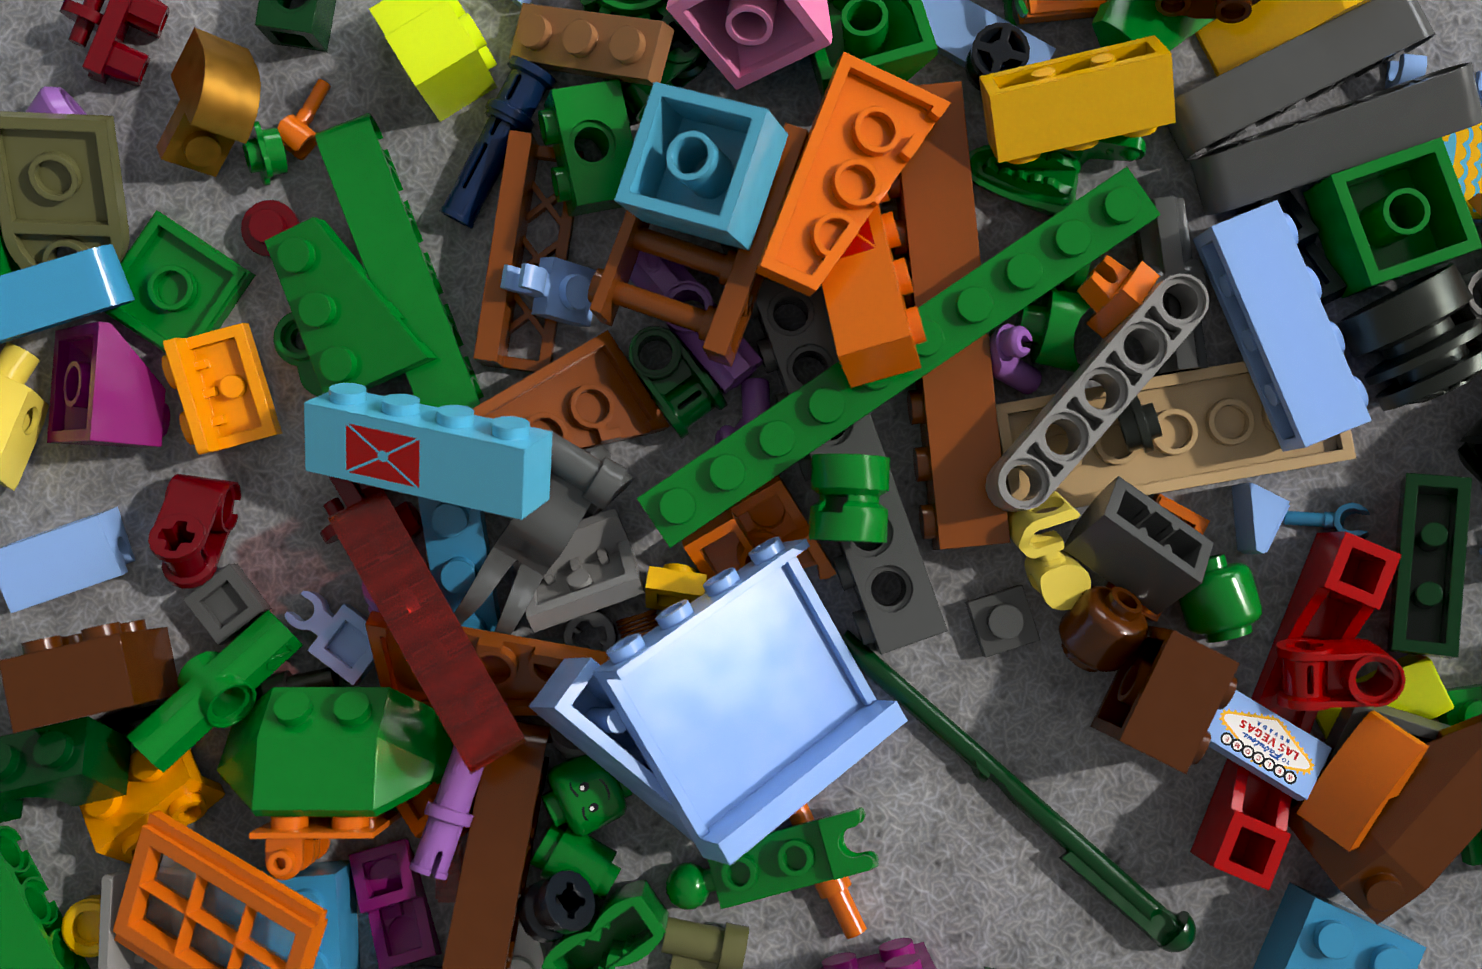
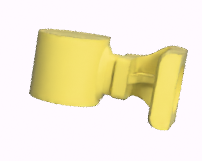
[1007,491,1091,611]

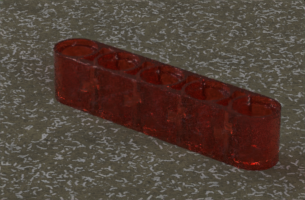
[328,489,526,774]

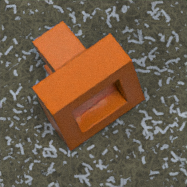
[1077,255,1160,339]

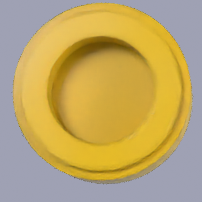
[61,895,101,957]

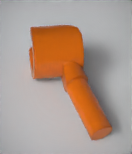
[277,79,331,160]

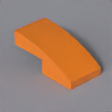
[1297,710,1429,852]

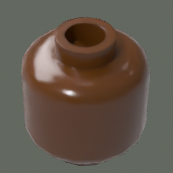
[1058,586,1148,672]

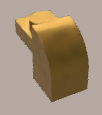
[156,27,261,177]

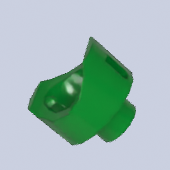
[1015,288,1090,372]

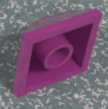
[47,321,170,448]

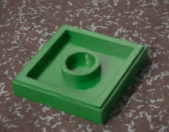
[104,210,256,353]

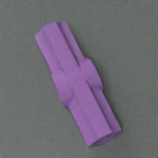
[630,251,763,394]

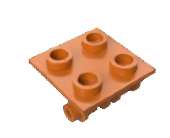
[249,811,402,880]

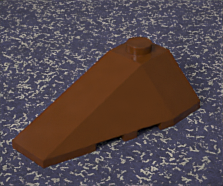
[1288,714,1482,925]

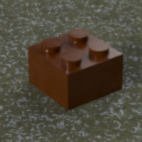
[0,619,179,733]
[1090,625,1240,774]

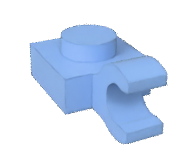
[500,257,596,327]

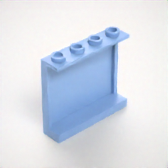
[593,537,908,865]

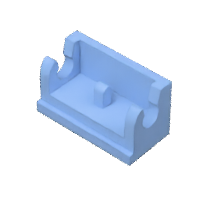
[0,506,135,613]

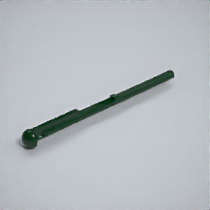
[841,630,1196,953]

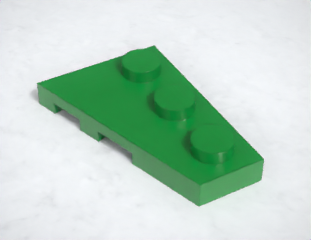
[265,217,437,394]

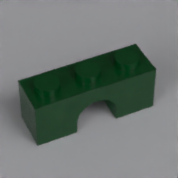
[0,716,131,823]

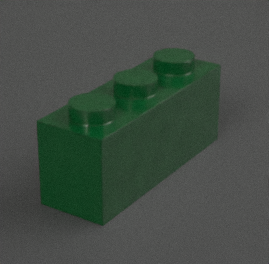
[1387,473,1472,659]

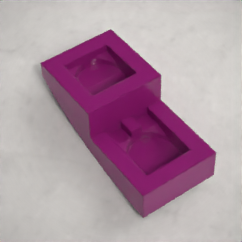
[348,838,442,969]

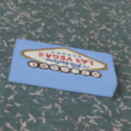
[1208,690,1332,801]

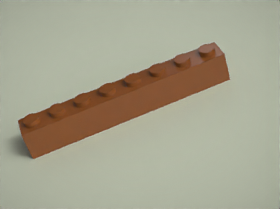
[888,81,1010,550]

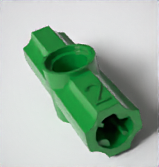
[127,610,303,773]

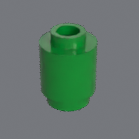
[530,824,621,900]

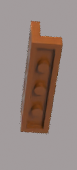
[473,130,584,373]

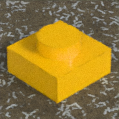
[645,563,707,610]

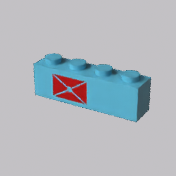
[304,383,553,520]

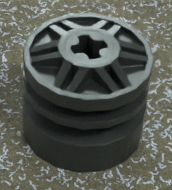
[1335,264,1482,411]

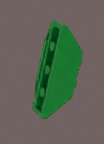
[217,687,461,817]

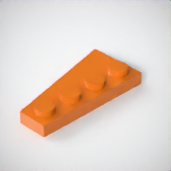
[755,52,951,297]

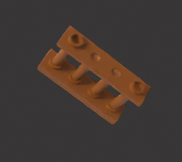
[588,123,809,367]

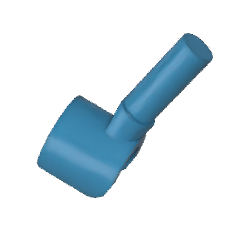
[1284,502,1370,539]

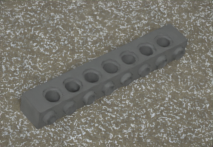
[721,243,948,655]

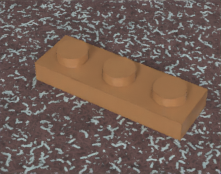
[509,3,675,86]

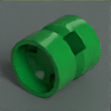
[809,453,890,543]

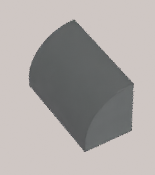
[1063,476,1214,615]

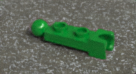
[666,807,879,910]

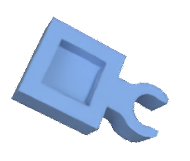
[284,591,375,686]

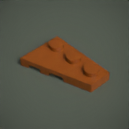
[472,330,670,449]

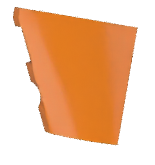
[682,475,837,580]

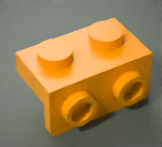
[162,323,283,455]
[79,749,225,864]

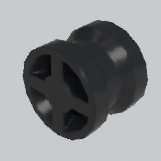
[965,22,1030,91]
[518,870,595,943]

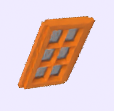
[112,810,328,969]

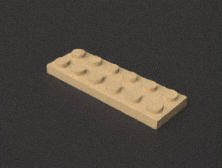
[996,361,1357,513]

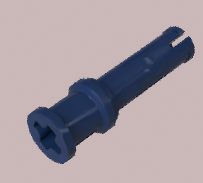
[439,55,557,229]

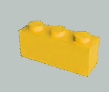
[979,35,1176,164]

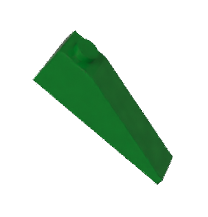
[809,0,938,99]

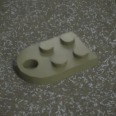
[0,111,130,269]

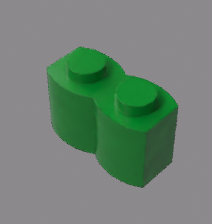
[541,880,669,969]

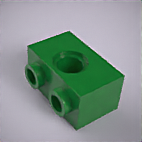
[538,79,634,217]

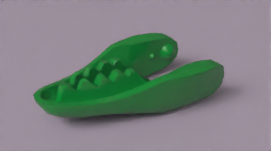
[969,135,1146,217]

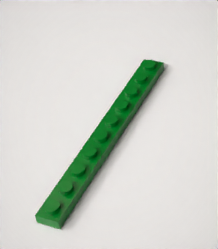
[637,166,1161,548]

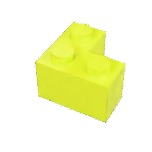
[369,0,497,122]

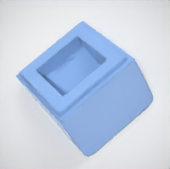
[1232,482,1290,554]

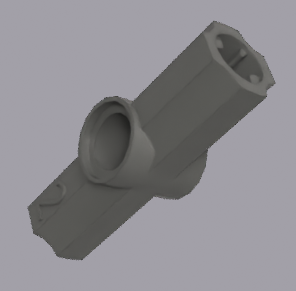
[1134,196,1208,376]

